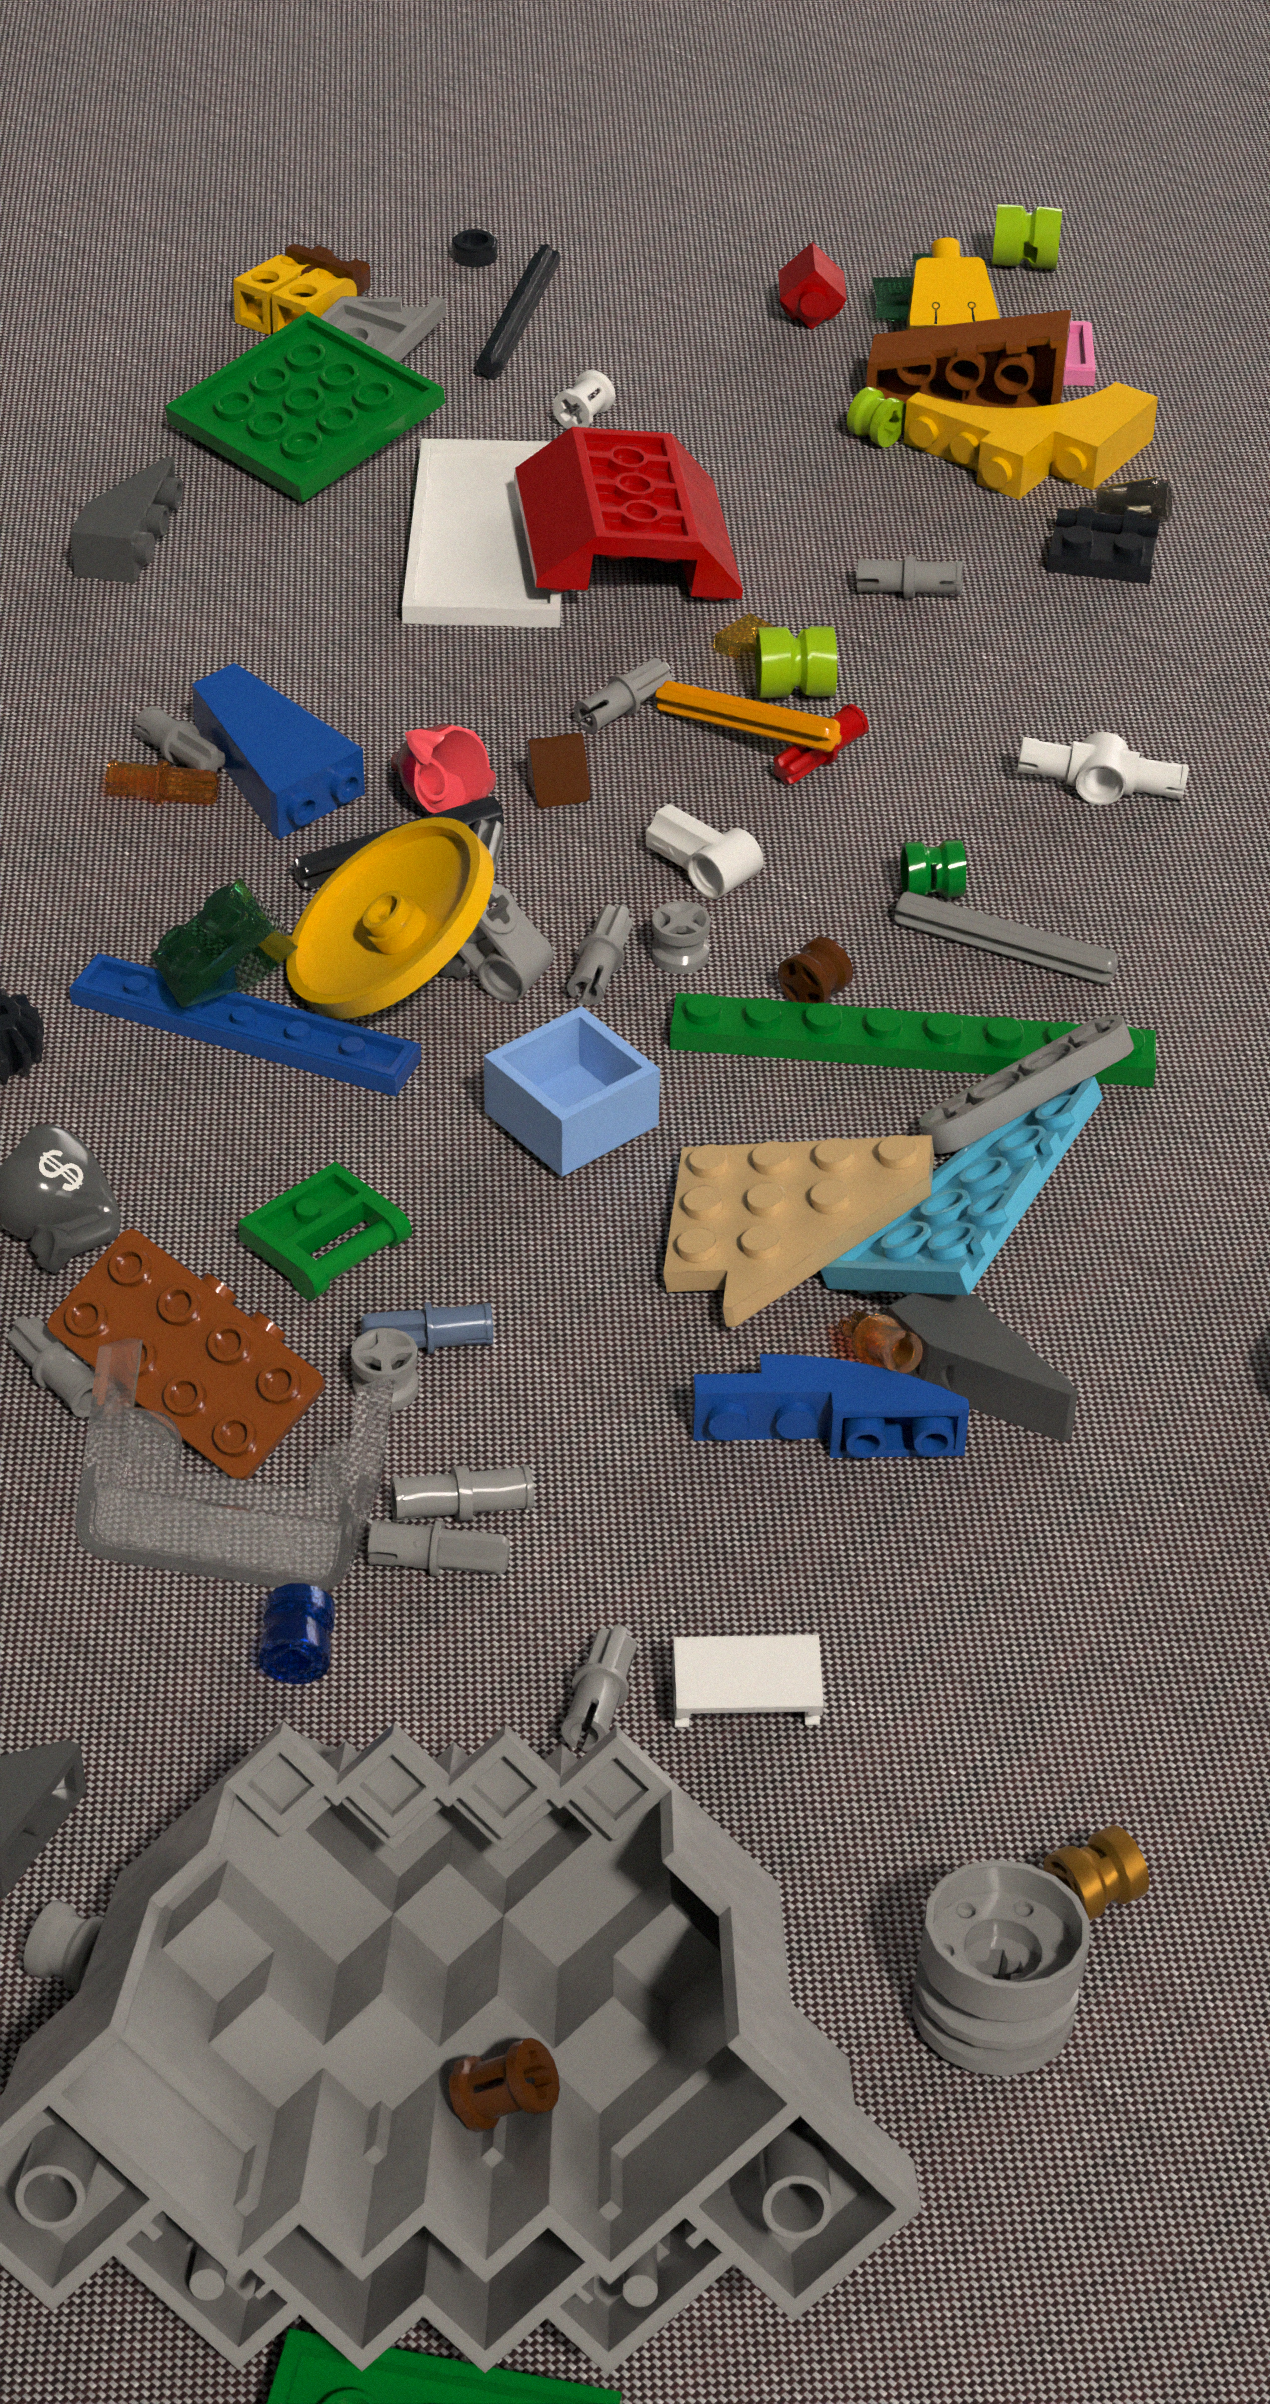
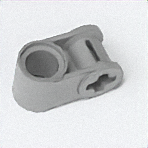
[458,883,554,1003]

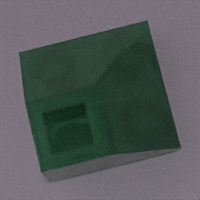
[151,878,298,1008]

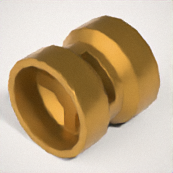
[1043,1825,1150,1921]

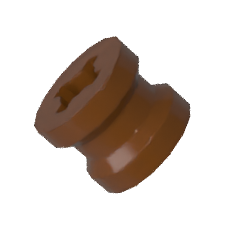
[778,936,853,1004]

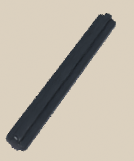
[476,244,561,379]

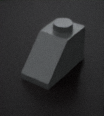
[0,1740,87,1899]

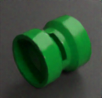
[900,840,966,898]

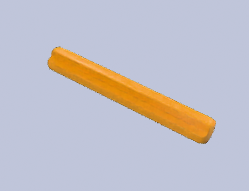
[655,680,842,752]

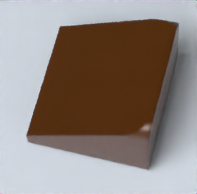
[527,732,590,808]

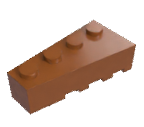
[866,309,1072,408]

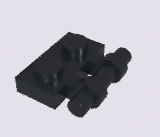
[1047,505,1160,584]

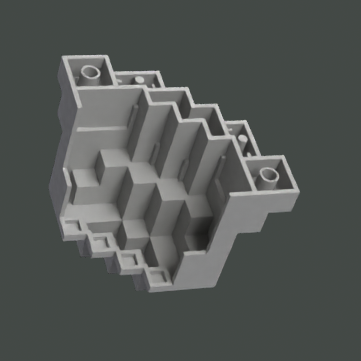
[0,1721,922,2375]

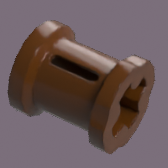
[449,2037,560,2132]

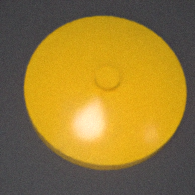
[286,817,494,1019]

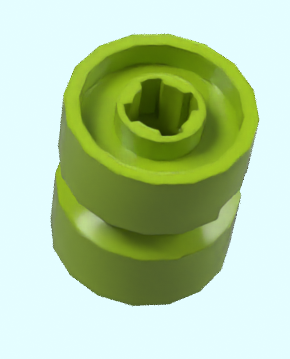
[992,203,1062,269]
[755,626,837,698]

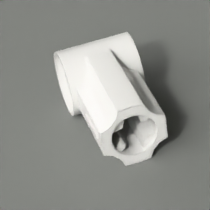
[646,804,763,899]

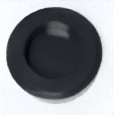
[452,229,498,267]

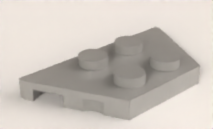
[320,296,447,362]

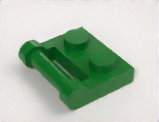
[238,1162,412,1301]

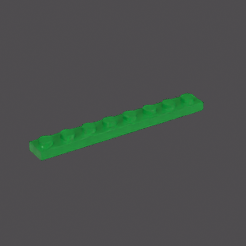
[670,993,1156,1088]

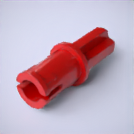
[772,704,869,785]

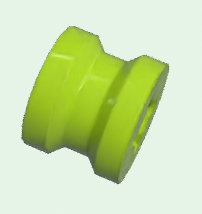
[847,387,906,447]

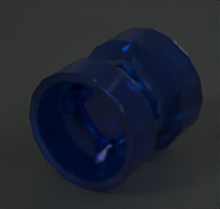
[258,1583,336,1685]

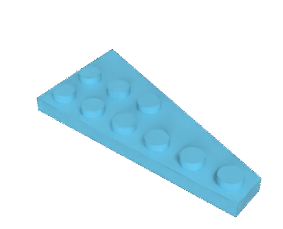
[820,1076,1103,1296]

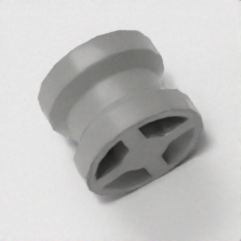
[651,901,711,974]
[351,1328,419,1412]
[23,1900,104,1993]

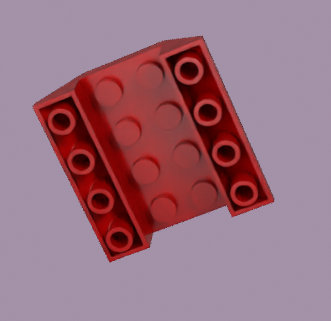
[514,427,743,601]

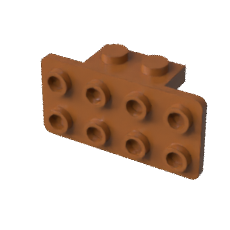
[47,1229,325,1482]

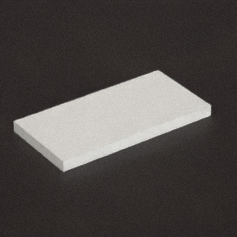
[402,439,562,627]

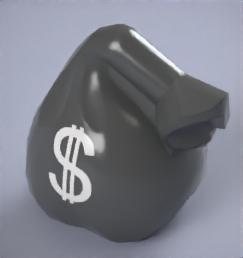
[0,1124,121,1274]

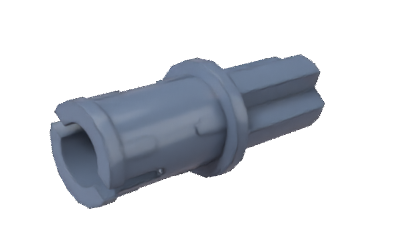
[361,1302,494,1354]

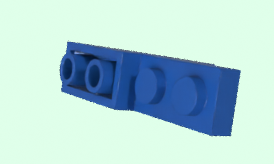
[692,1354,969,1458]

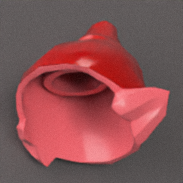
[390,724,496,814]

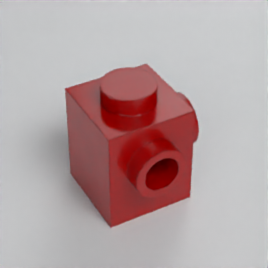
[778,242,847,329]

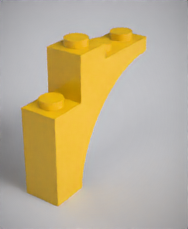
[904,381,1158,500]

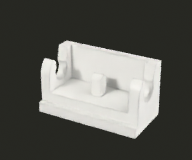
[671,1635,824,1728]

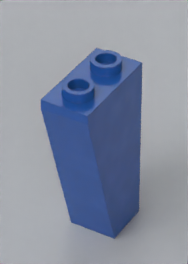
[192,663,365,839]

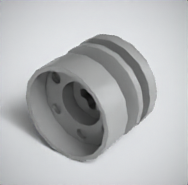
[911,1859,1090,2076]

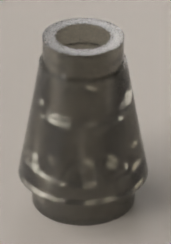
[1096,476,1172,522]

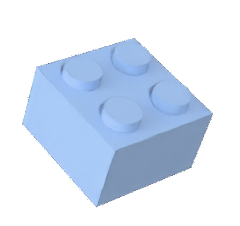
[484,1006,660,1177]

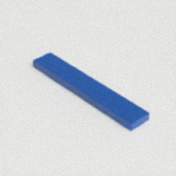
[69,953,421,1097]

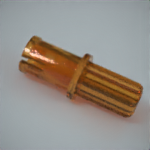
[105,759,220,805]
[837,1310,923,1373]

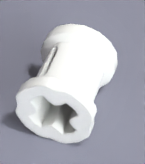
[554,370,616,429]

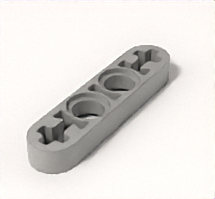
[919,1015,1134,1154]

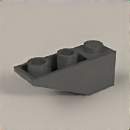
[70,456,183,583]
[884,1293,1078,1442]

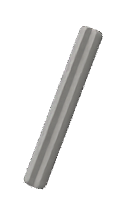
[895,892,1118,985]

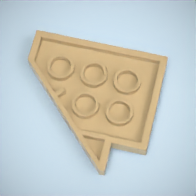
[663,1135,934,1327]

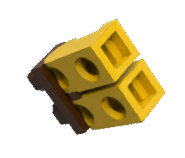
[233,243,371,335]

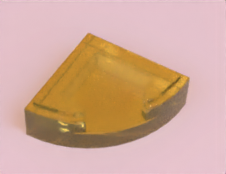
[714,613,776,658]

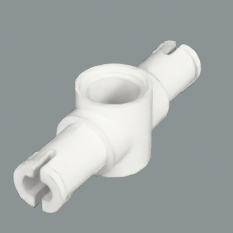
[1017,732,1188,805]

